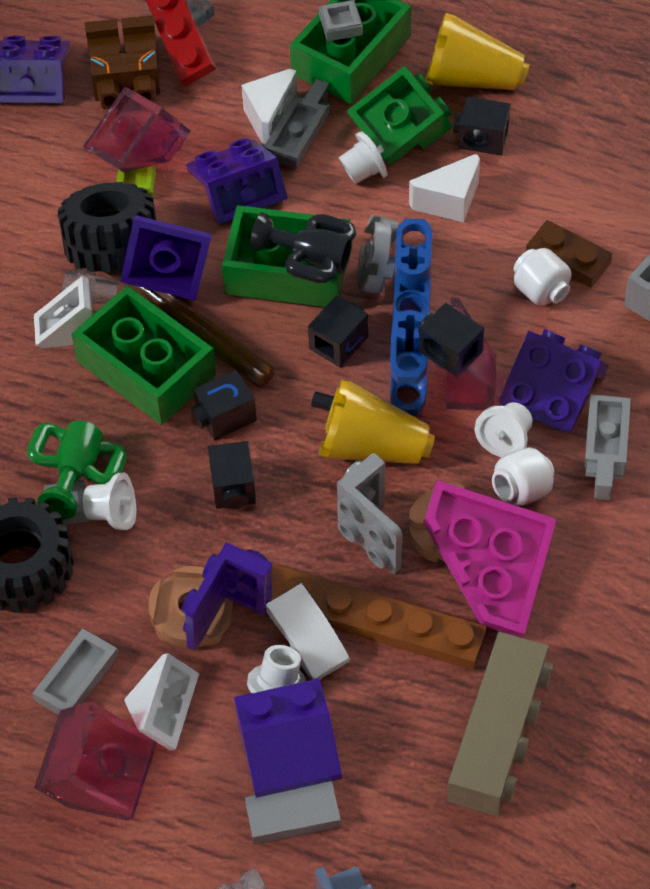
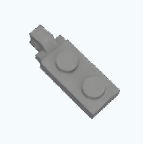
[584,394,631,500]

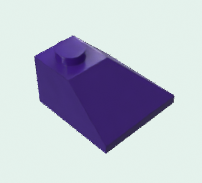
[120,215,212,301]

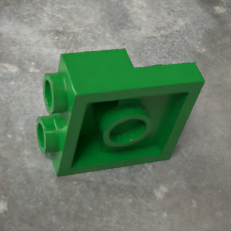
[346,65,453,166]

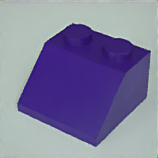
[234,679,342,798]

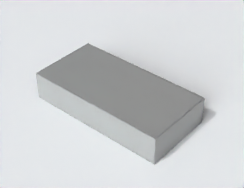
[32,628,119,721]
[245,781,341,845]

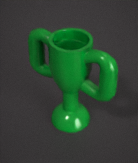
[27,420,127,520]

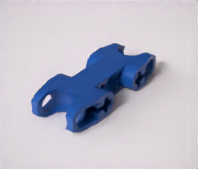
[390,219,432,415]

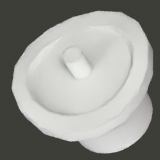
[339,131,388,184]
[474,402,533,458]
[83,472,137,530]
[247,645,306,693]

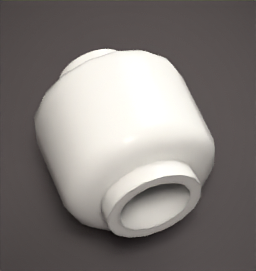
[513,248,571,306]
[492,447,554,507]

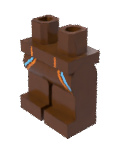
[84,15,160,110]

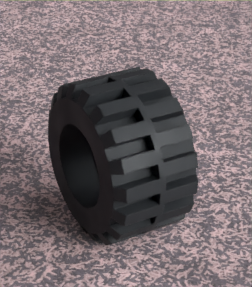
[58,182,156,273]
[0,497,74,613]

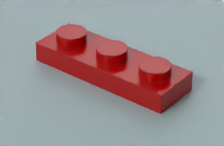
[146,0,216,87]

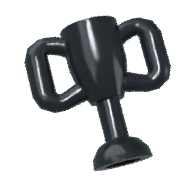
[250,213,356,283]

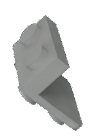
[337,452,402,574]

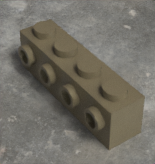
[447,632,554,817]

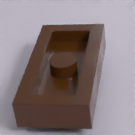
[526,220,612,288]

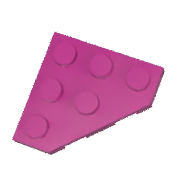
[423,480,557,638]

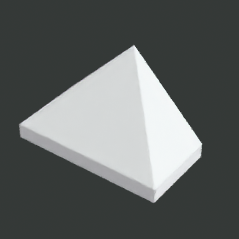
[124,653,199,751]

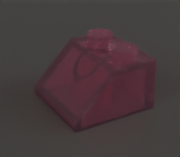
[34,701,157,821]

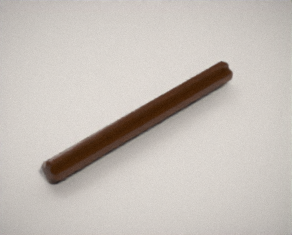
[105,270,274,386]

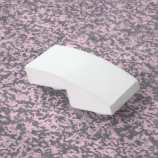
[266,583,350,680]

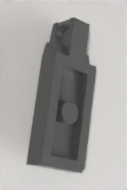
[264,79,330,169]

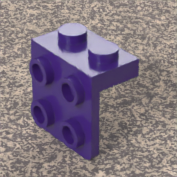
[499,329,609,433]
[182,542,273,650]

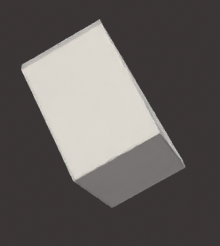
[241,69,297,146]
[409,154,480,223]
[34,276,94,348]

